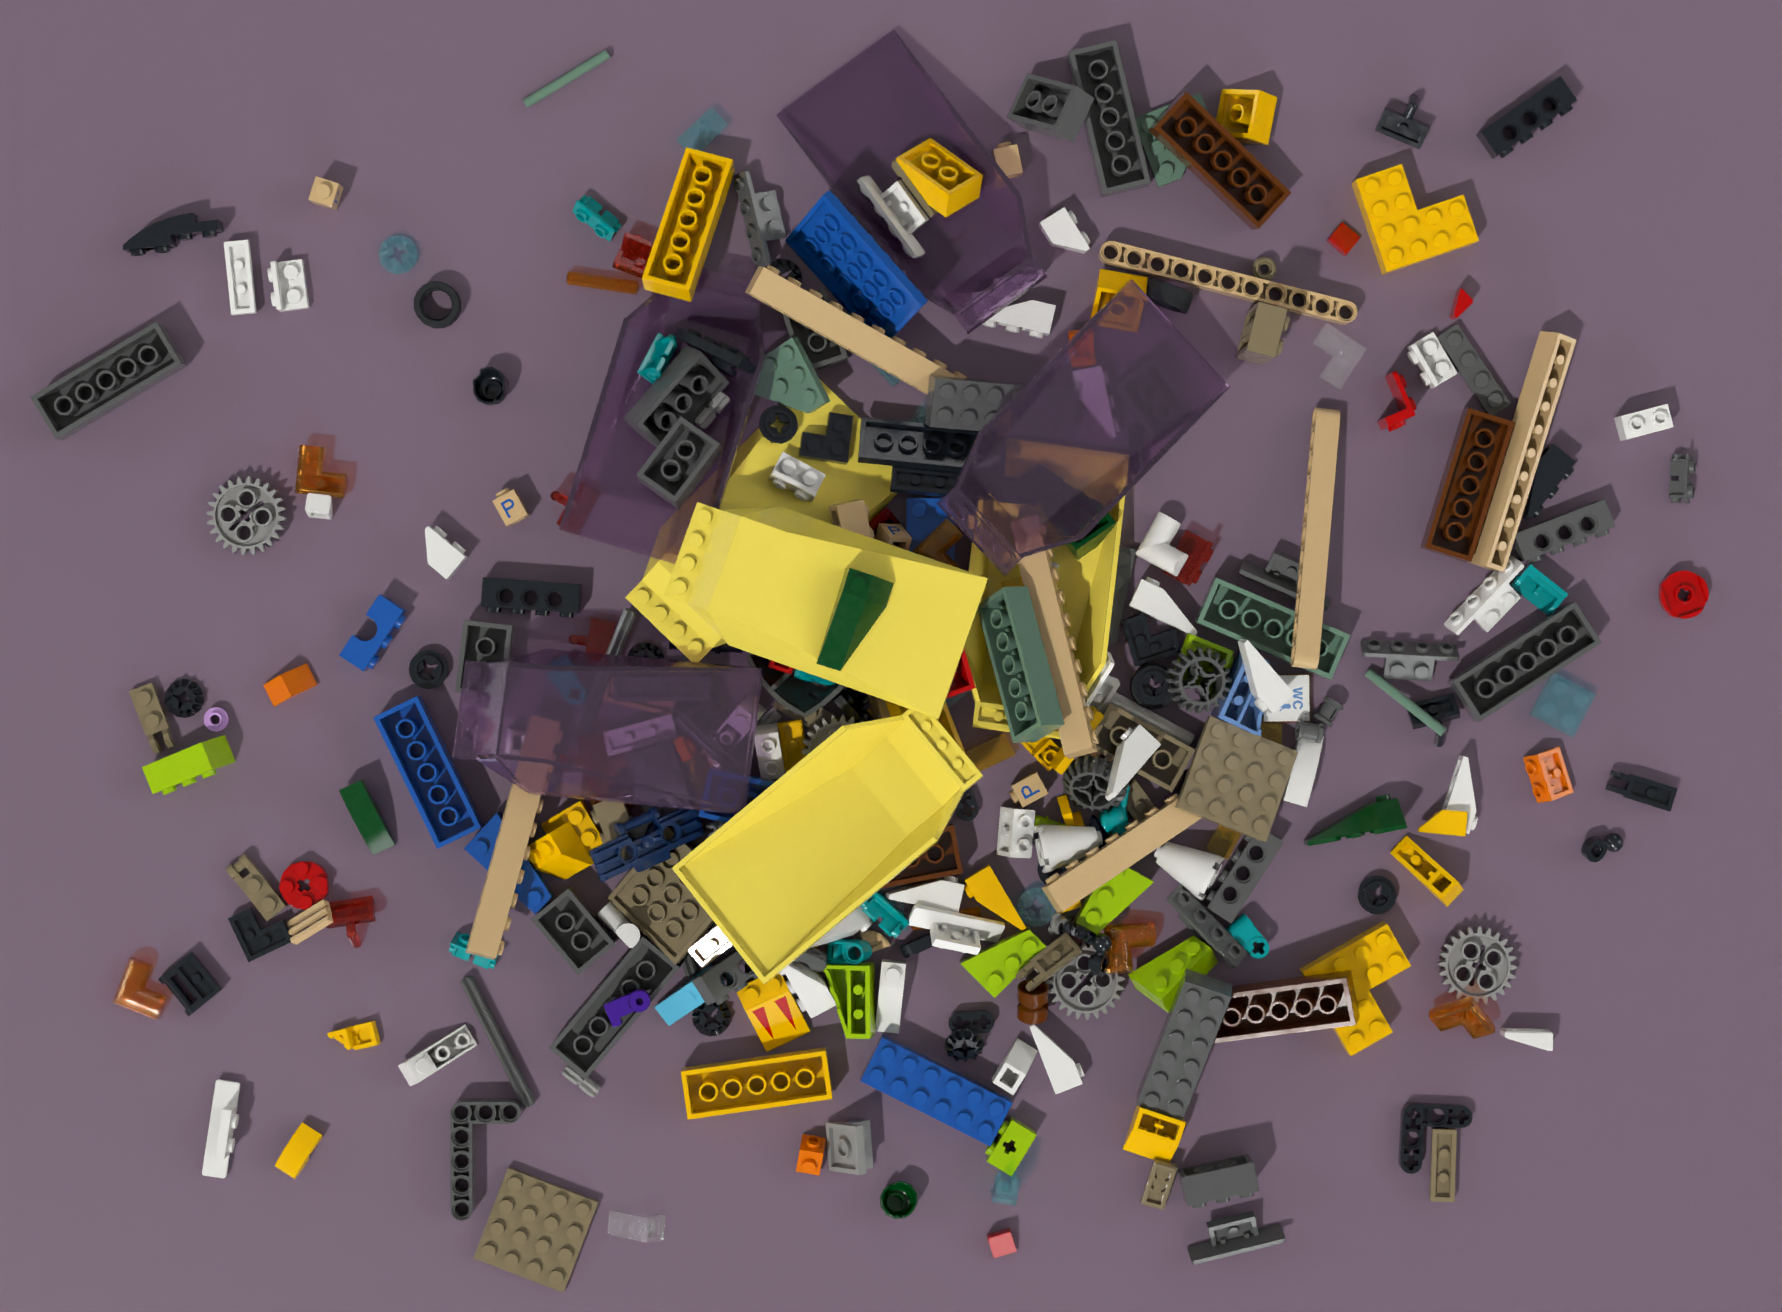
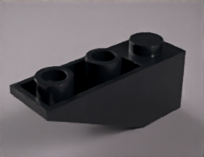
[1523,444,1576,519]

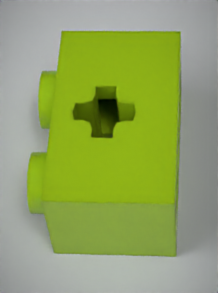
[985,1117,1037,1177]

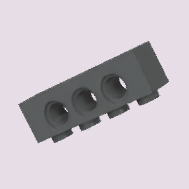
[1513,499,1615,564]
[1204,833,1284,924]
[692,950,758,1005]

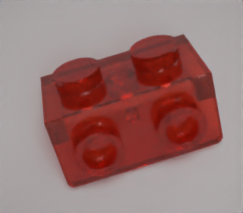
[613,232,654,279]
[1163,530,1214,586]

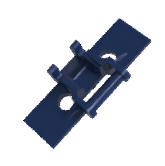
[589,803,705,882]

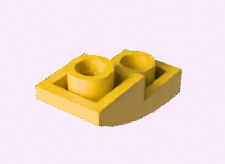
[1021,737,1060,772]
[275,1122,323,1179]

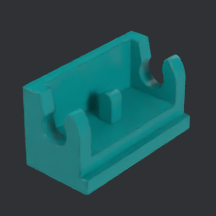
[1510,564,1568,615]

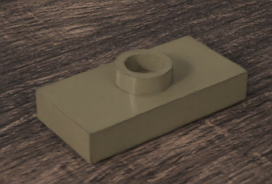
[1140,1158,1178,1210]

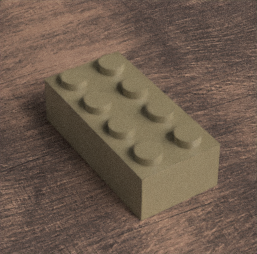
[1235,302,1290,365]
[1095,703,1195,792]

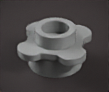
[1047,912,1072,936]

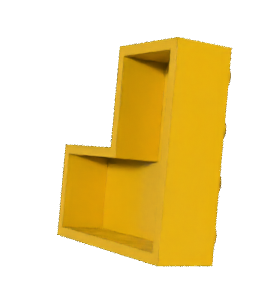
[1351,164,1479,275]
[1299,921,1411,1056]

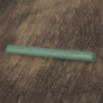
[523,50,610,108]
[1365,668,1447,736]

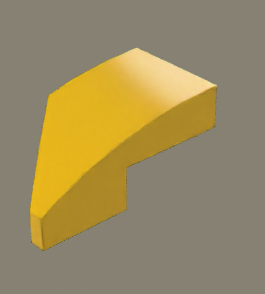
[1057,795,1085,826]
[1418,810,1468,836]
[327,1020,381,1050]

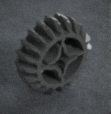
[1166,647,1232,713]
[1062,753,1128,813]

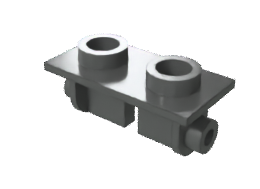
[1668,454,1696,504]

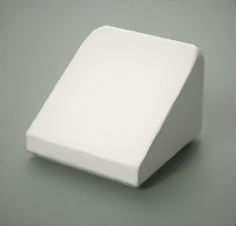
[305,493,333,520]

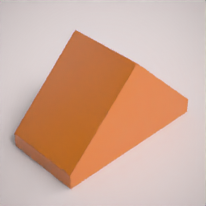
[263,663,318,707]

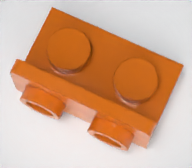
[1523,747,1574,803]

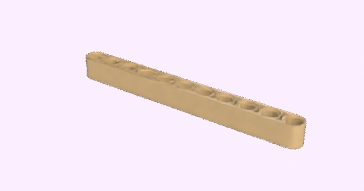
[1098,241,1357,325]
[1291,407,1340,670]

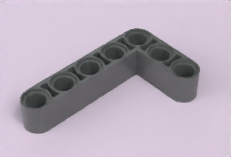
[450,1098,523,1221]

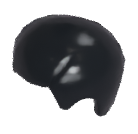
[473,366,509,406]

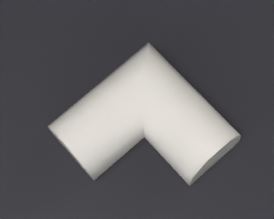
[1135,512,1189,577]
[598,901,640,948]

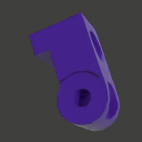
[603,989,651,1028]

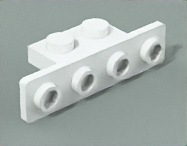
[857,175,929,259]
[1444,555,1525,635]
[1084,652,1120,713]
[907,904,1005,955]
[202,1079,241,1178]

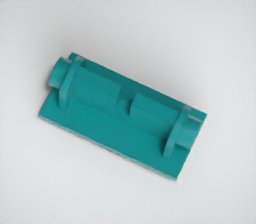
[572,195,622,242]
[636,332,677,384]
[860,892,910,938]
[448,932,499,970]

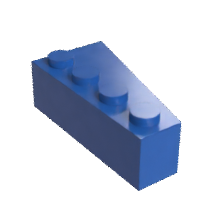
[464,811,555,915]

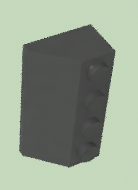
[624,346,729,448]

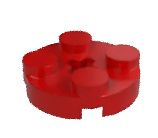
[1658,570,1709,619]
[279,861,329,910]

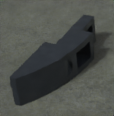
[123,213,224,256]

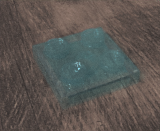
[1529,673,1596,737]

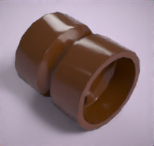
[1017,979,1049,1024]

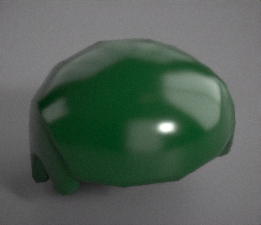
[880,1181,918,1219]

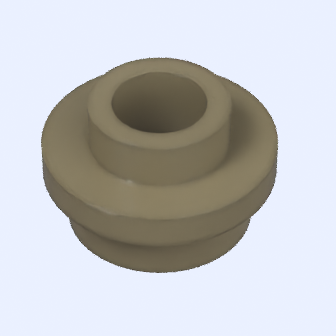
[1252,257,1277,280]

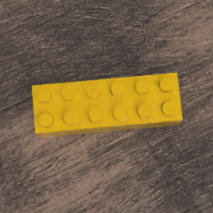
[642,147,735,302]
[681,1047,833,1120]

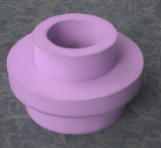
[204,707,229,731]

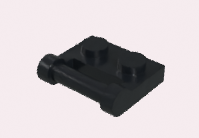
[158,952,223,1016]

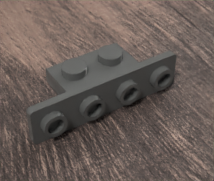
[734,170,787,269]
[1239,549,1331,611]
[1360,639,1459,681]
[1167,884,1247,968]
[1187,1211,1286,1265]

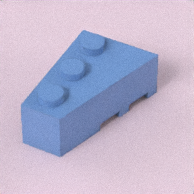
[1211,652,1270,736]

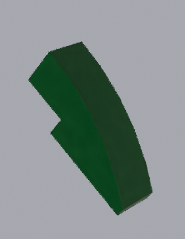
[339,779,396,855]

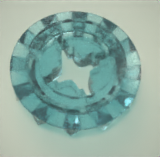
[378,235,418,274]
[1017,888,1056,927]

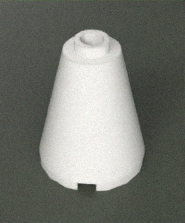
[1034,824,1103,873]
[1154,841,1225,901]

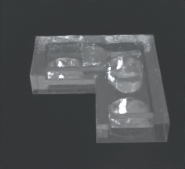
[1312,322,1367,390]

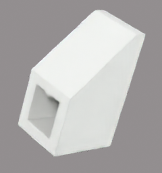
[1038,207,1091,254]
[425,525,468,580]
[992,1038,1038,1095]

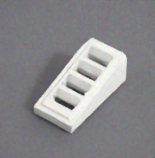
[1500,1028,1553,1051]

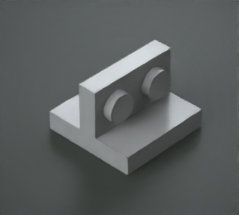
[826,1119,873,1175]

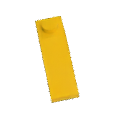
[1390,835,1464,907]
[964,864,1026,931]

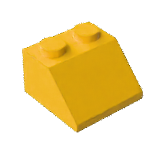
[1216,89,1277,145]
[1089,269,1148,333]
[541,799,603,852]
[528,821,594,880]

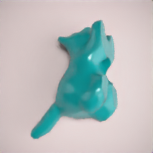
[1099,785,1130,835]

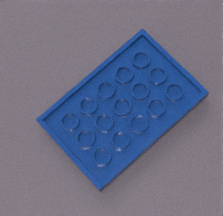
[785,190,928,339]

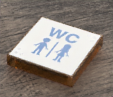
[1261,674,1311,723]

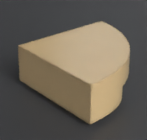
[859,929,890,952]

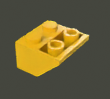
[1122,1105,1186,1162]

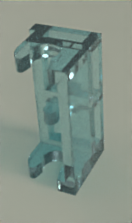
[990,1171,1021,1206]

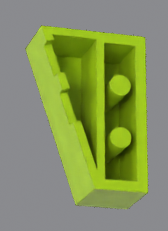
[142,735,236,795]
[1074,868,1153,934]
[960,927,1046,998]
[1128,936,1218,1013]
[823,963,875,1039]

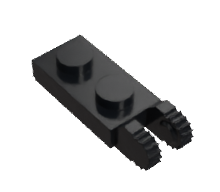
[1605,770,1677,812]

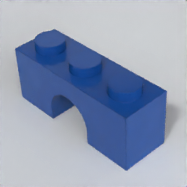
[339,594,407,671]

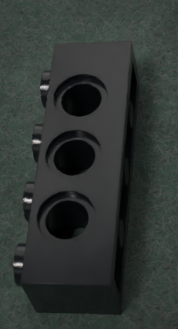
[1476,76,1577,159]
[481,577,582,618]

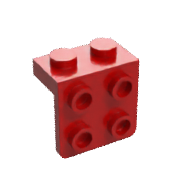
[1377,371,1417,432]

